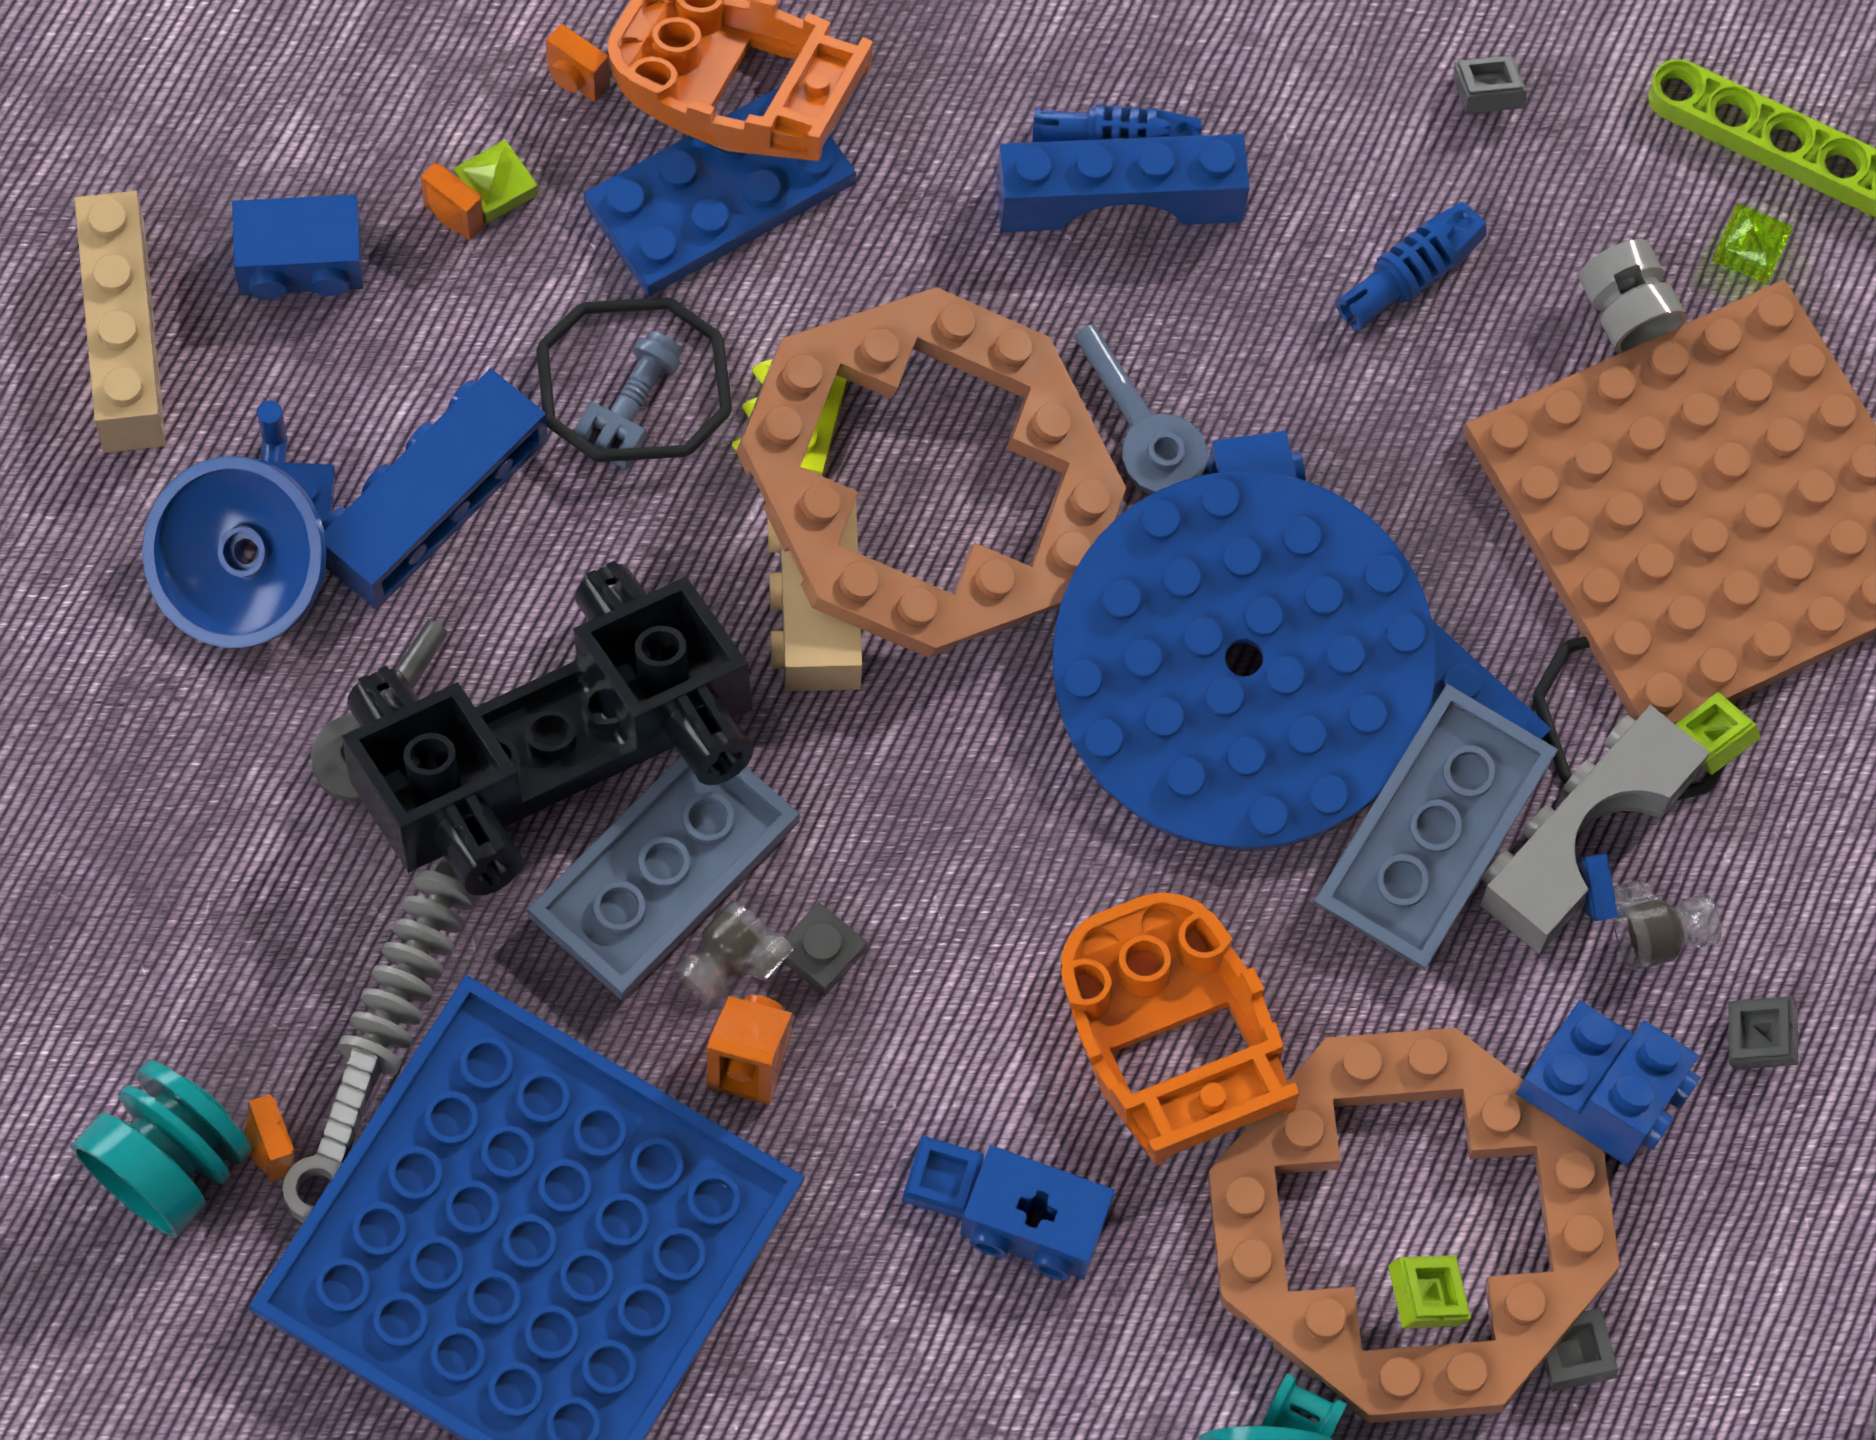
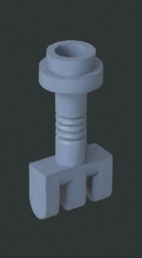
[574,331,682,470]

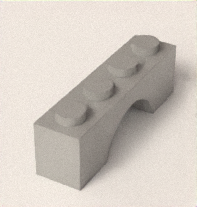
[1480,704,1710,954]

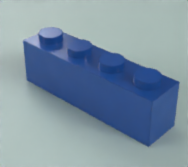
[322,368,548,610]

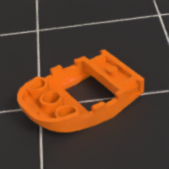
[608,0,873,161]
[1061,893,1299,1166]

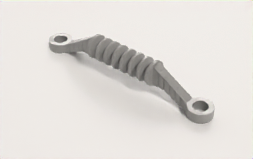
[282,856,477,1223]

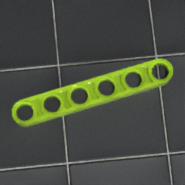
[1647,59,1876,218]

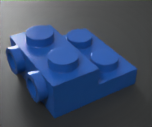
[1515,1000,1701,1166]

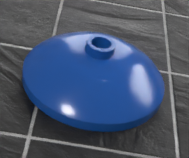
[142,456,326,648]

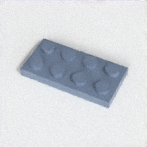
[1313,684,1558,971]
[527,756,800,1001]

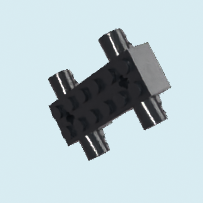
[341,561,754,896]

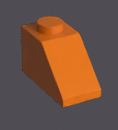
[707,995,792,1105]

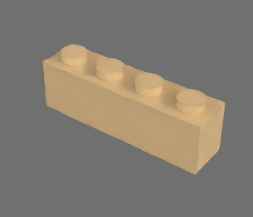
[74,190,166,453]

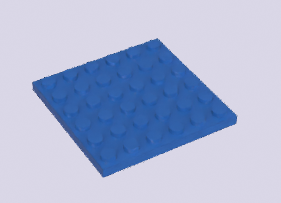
[249,975,805,1440]

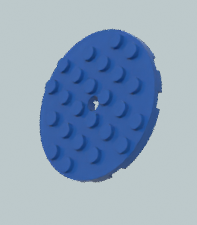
[1053,471,1436,851]

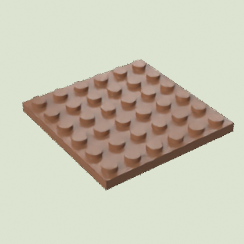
[1462,279,1876,724]

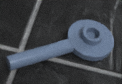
[1074,324,1208,495]

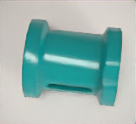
[1261,1373,1347,1438]

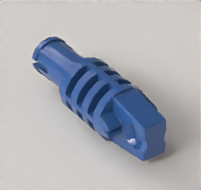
[1032,104,1202,142]
[1335,202,1487,331]

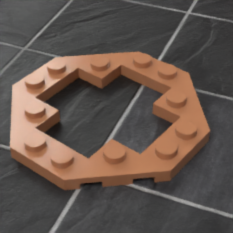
[736,287,1126,658]
[1208,1028,1620,1423]

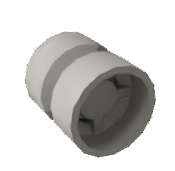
[1578,239,1687,354]

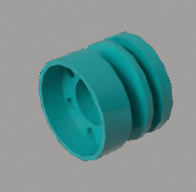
[70,1059,253,1238]

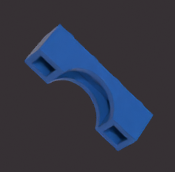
[996,134,1250,233]

